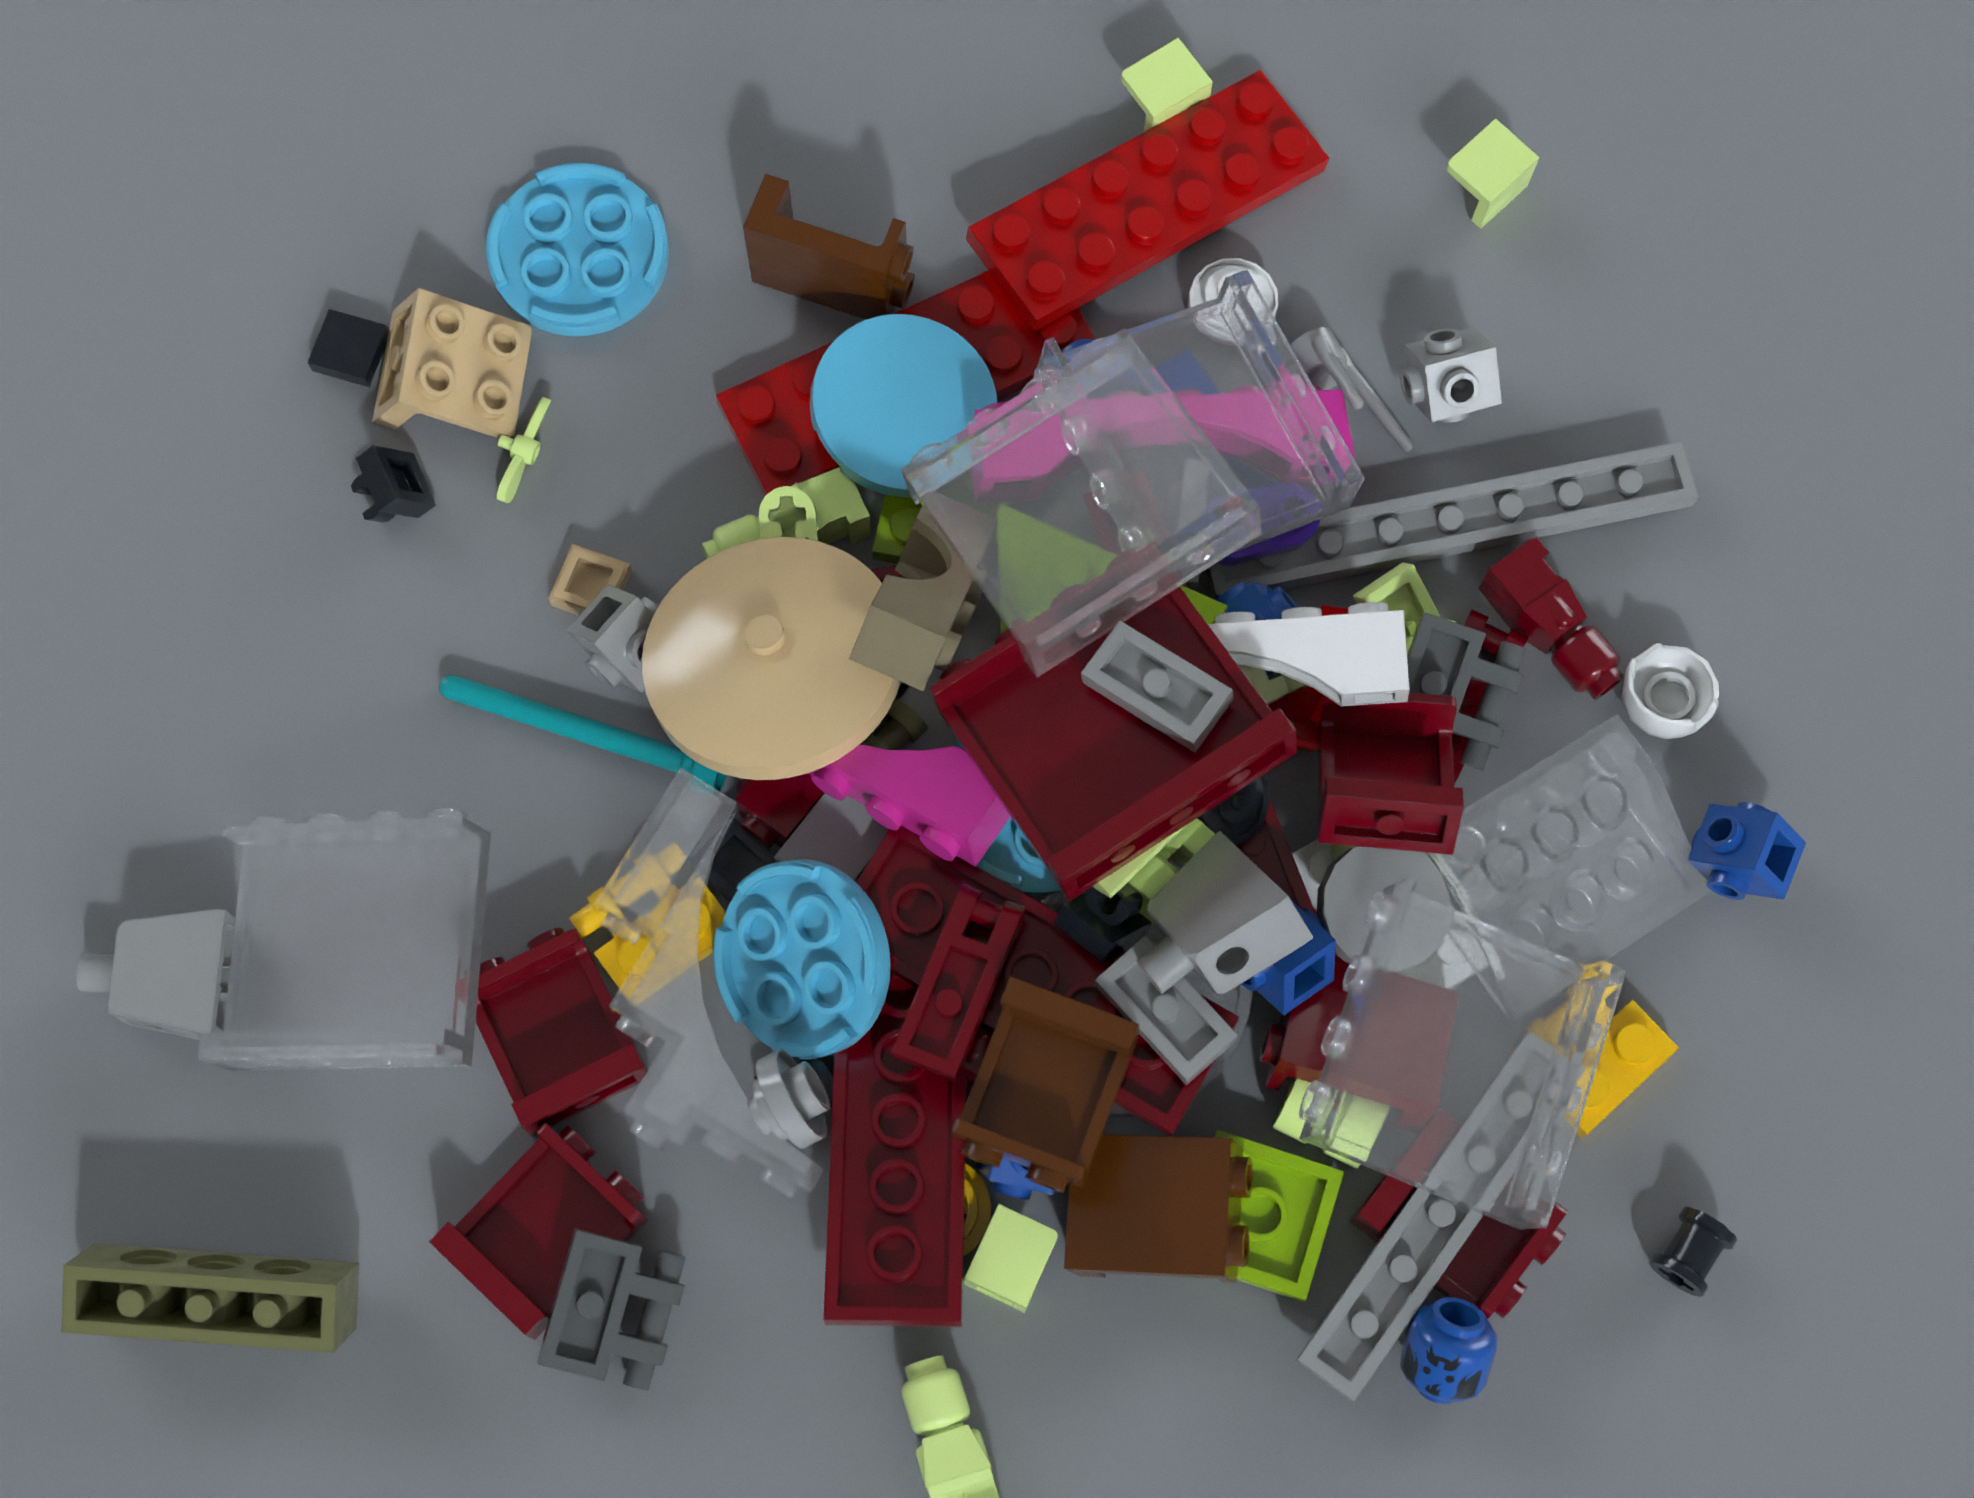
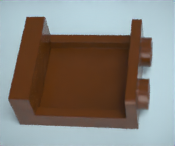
[743,174,915,320]
[951,976,1140,1193]
[1064,1134,1253,1283]

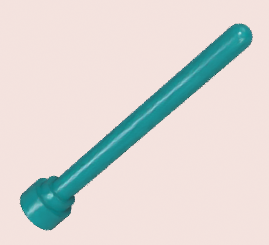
[439,674,728,799]

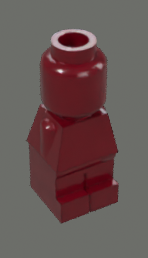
[1478,536,1624,700]

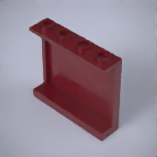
[929,542,1297,901]

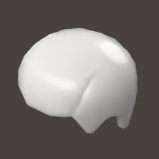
[1621,643,1719,739]

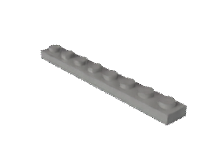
[1201,441,1699,600]

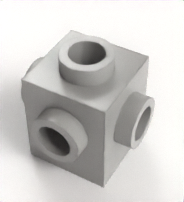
[1400,327,1502,423]
[566,585,659,693]

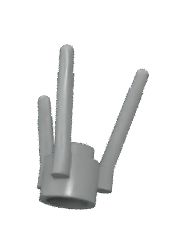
[1284,327,1413,452]

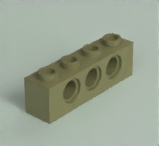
[61,1243,359,1353]

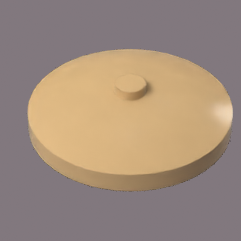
[642,537,901,780]

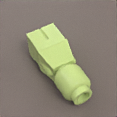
[702,467,871,559]
[901,1355,999,1498]

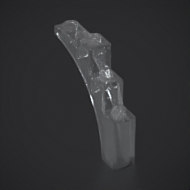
[595,768,824,1198]

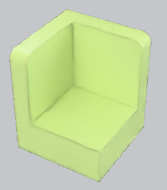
[1121,37,1213,132]
[1446,118,1540,229]
[964,1204,1058,1313]

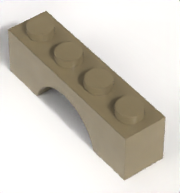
[849,491,999,691]

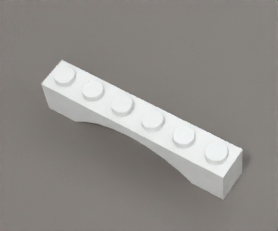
[1208,602,1410,706]

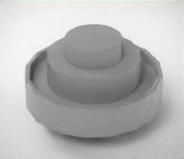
[747,1049,830,1149]

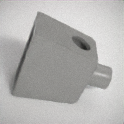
[1136,831,1313,994]
[76,909,242,1045]

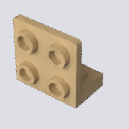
[372,288,532,438]

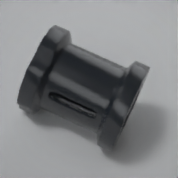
[1649,1206,1737,1297]

